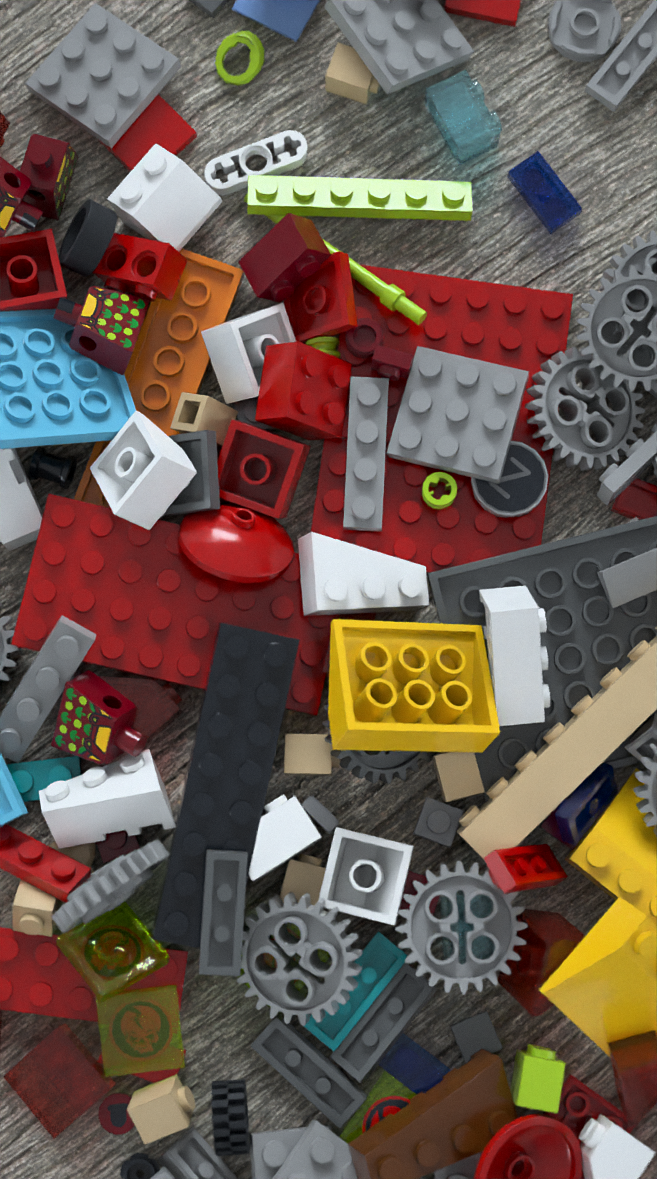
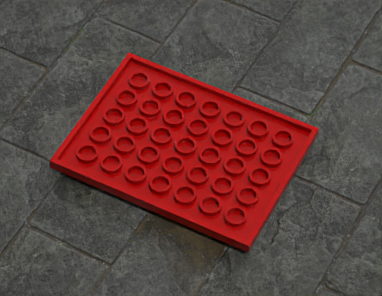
[311,265,573,574]

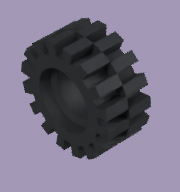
[211,1079,249,1156]

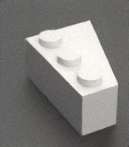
[0,448,43,551]
[298,532,429,616]
[479,585,550,726]
[38,749,176,849]

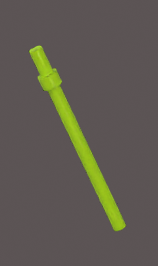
[244,192,427,325]

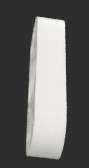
[205,130,307,195]

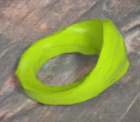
[215,31,265,86]

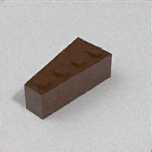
[348,1049,518,1179]

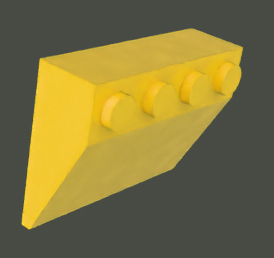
[328,619,500,753]
[564,768,657,925]
[539,897,657,1079]

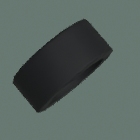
[58,199,117,277]

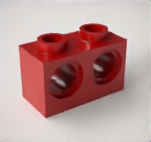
[92,233,188,302]

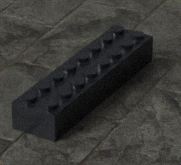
[152,623,299,948]

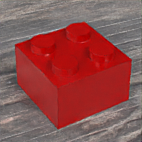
[0,229,67,311]
[255,341,352,441]
[217,419,311,519]

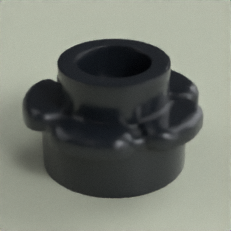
[120,1153,160,1179]

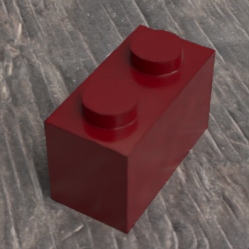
[238,213,331,303]

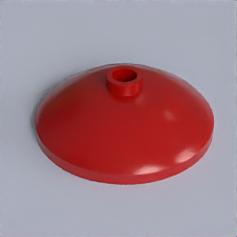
[178,502,294,583]
[474,1114,582,1179]

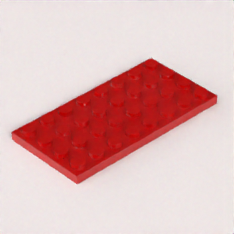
[11,493,340,716]

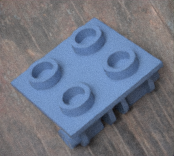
[232,0,320,42]

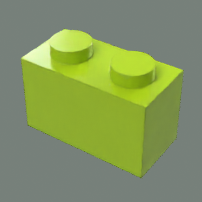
[510,1044,565,1113]

